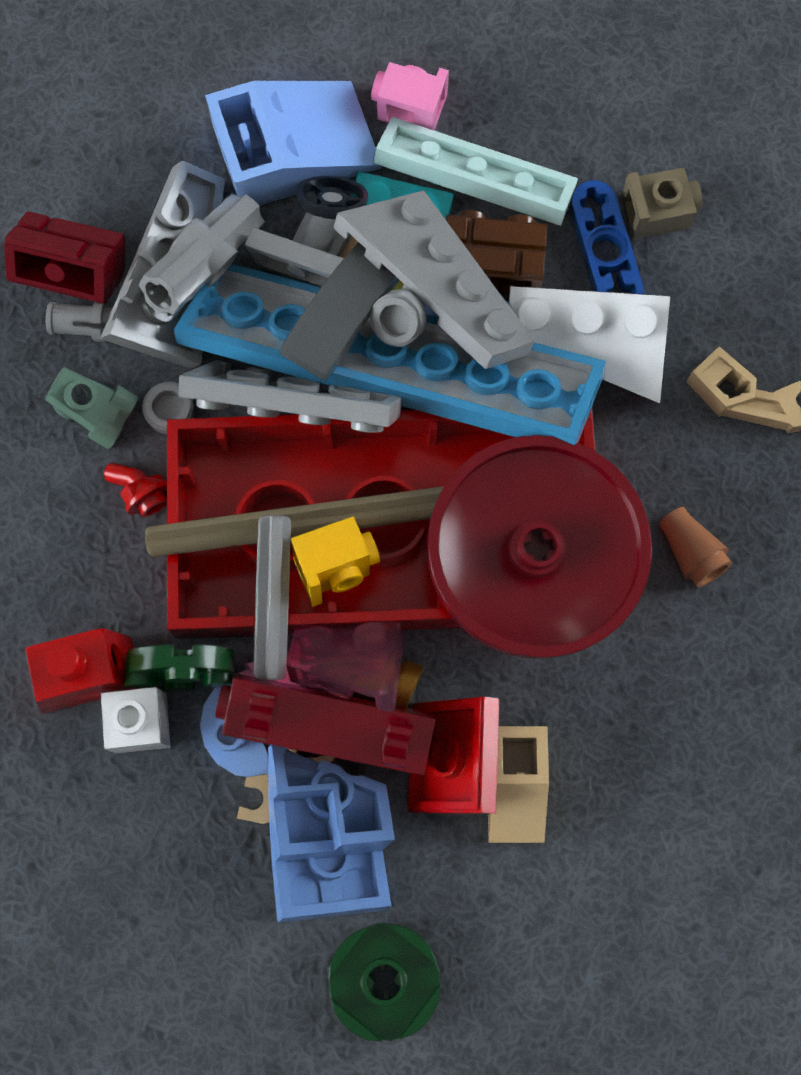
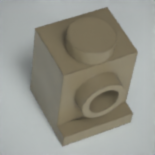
[621,167,702,240]

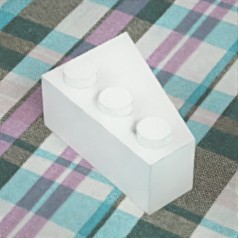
[509,286,670,403]

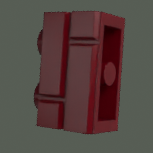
[4,211,125,304]

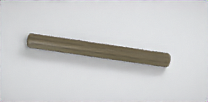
[145,486,444,557]

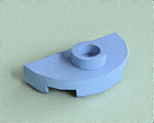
[200,688,268,777]

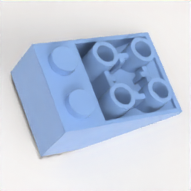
[205,81,382,206]

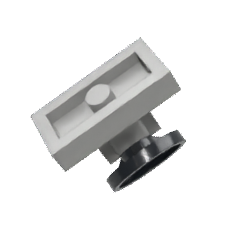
[245,176,368,287]

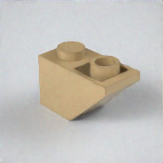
[488,726,549,843]

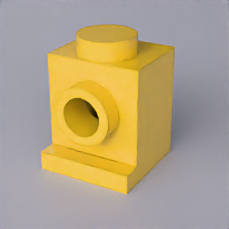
[290,516,380,607]

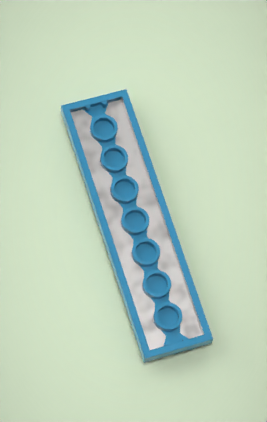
[174,264,606,445]

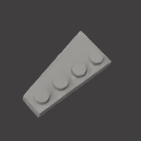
[100,161,225,368]
[333,191,535,369]
[178,360,402,433]

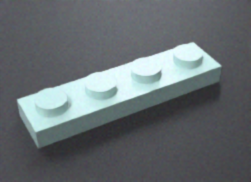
[374,117,578,226]

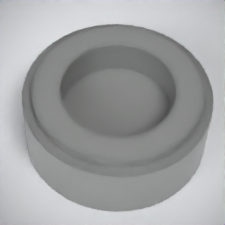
[370,289,427,347]
[142,382,196,434]

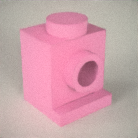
[371,62,449,131]

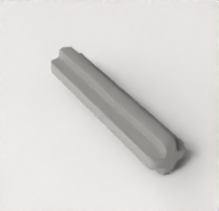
[253,515,291,681]

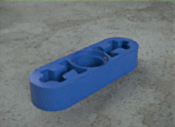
[570,180,644,295]

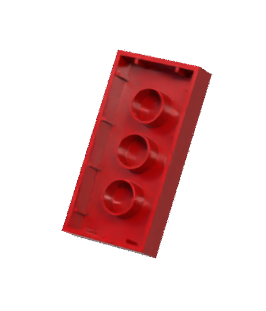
[167,408,595,639]

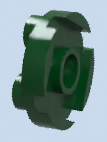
[124,645,236,692]
[328,923,440,1042]

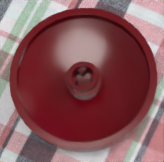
[426,435,652,659]

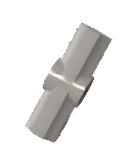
[138,194,265,315]

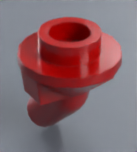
[104,462,167,517]

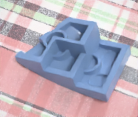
[268,745,395,923]

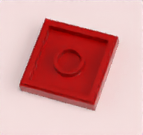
[407,697,499,814]

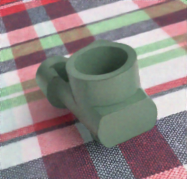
[45,367,138,449]

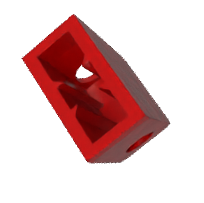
[25,628,142,714]

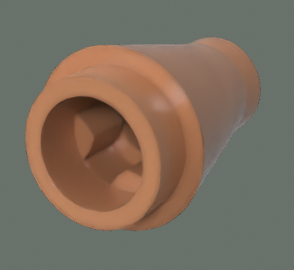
[658,507,732,587]

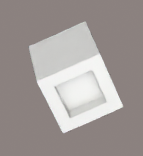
[101,687,170,754]

